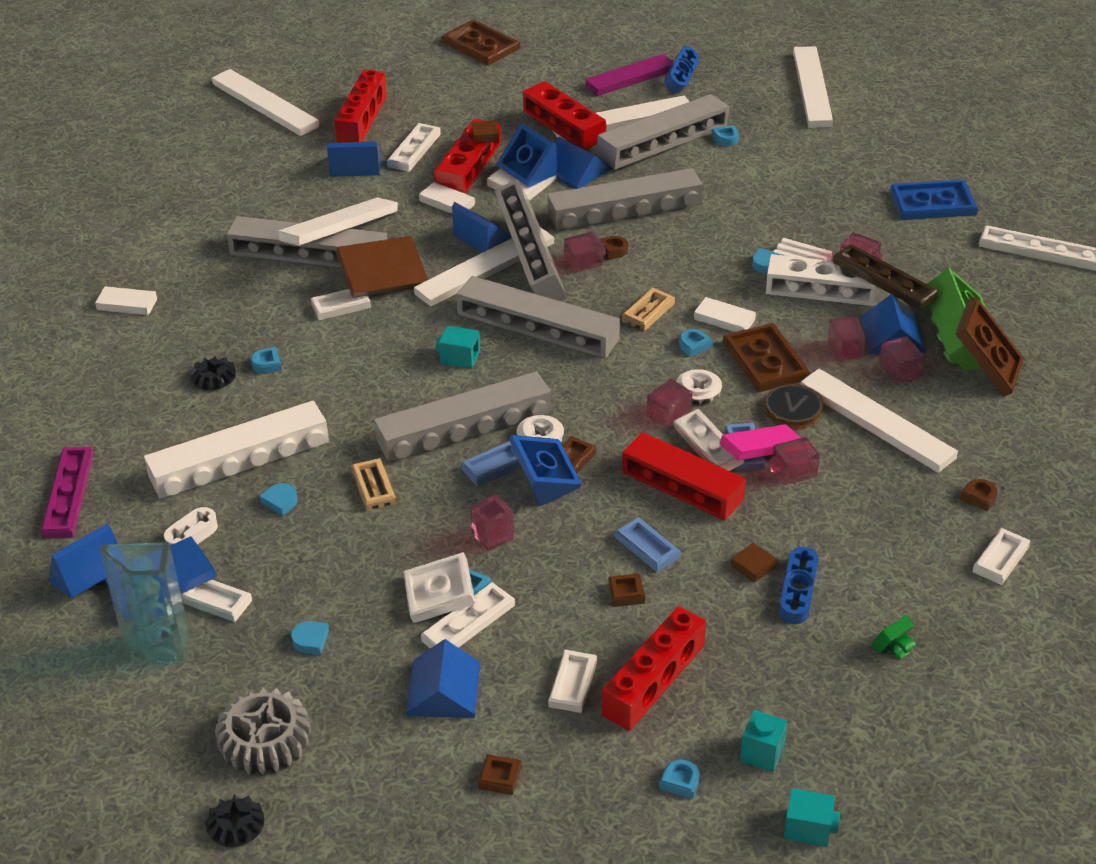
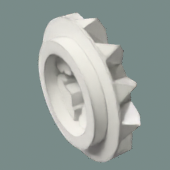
[676,369,722,405]
[517,415,564,443]

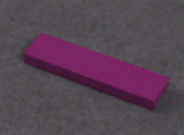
[586,54,673,96]
[41,447,94,539]

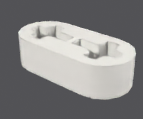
[164,507,218,547]

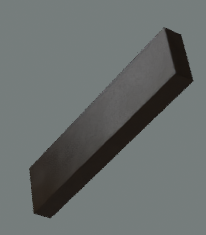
[833,244,938,310]

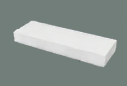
[387,123,441,172]
[673,409,744,471]
[421,582,515,648]

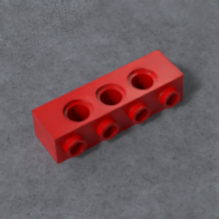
[334,70,387,143]
[522,81,607,150]
[434,119,501,194]
[601,606,706,731]

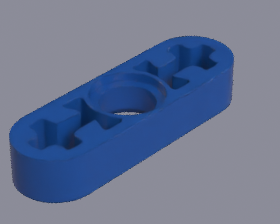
[664,46,699,93]
[779,547,818,624]

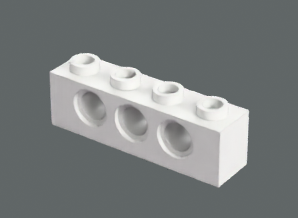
[766,254,877,306]

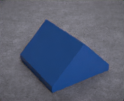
[495,122,557,188]
[555,137,611,189]
[327,142,381,177]
[452,201,512,253]
[861,294,926,354]
[509,435,582,506]
[49,523,127,598]
[406,639,480,718]

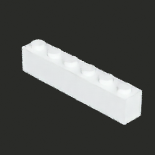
[144,401,329,499]

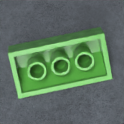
[927,267,986,370]

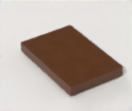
[441,19,520,66]
[336,236,428,298]
[955,297,1024,396]
[723,323,811,393]

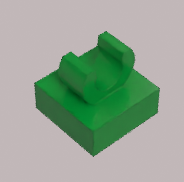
[871,615,916,660]

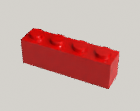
[622,432,746,521]

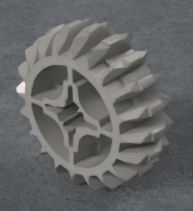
[215,687,311,775]

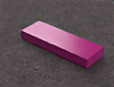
[719,424,805,460]

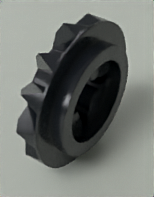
[190,356,236,390]
[205,794,265,847]

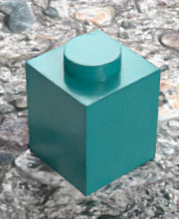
[436,325,480,369]
[740,710,788,772]
[784,788,841,847]

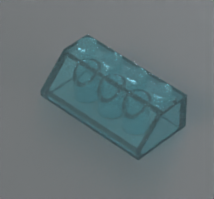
[99,542,189,665]

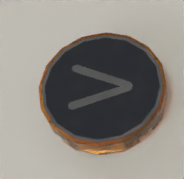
[765,384,823,430]

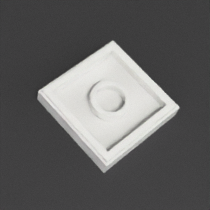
[403,552,475,623]

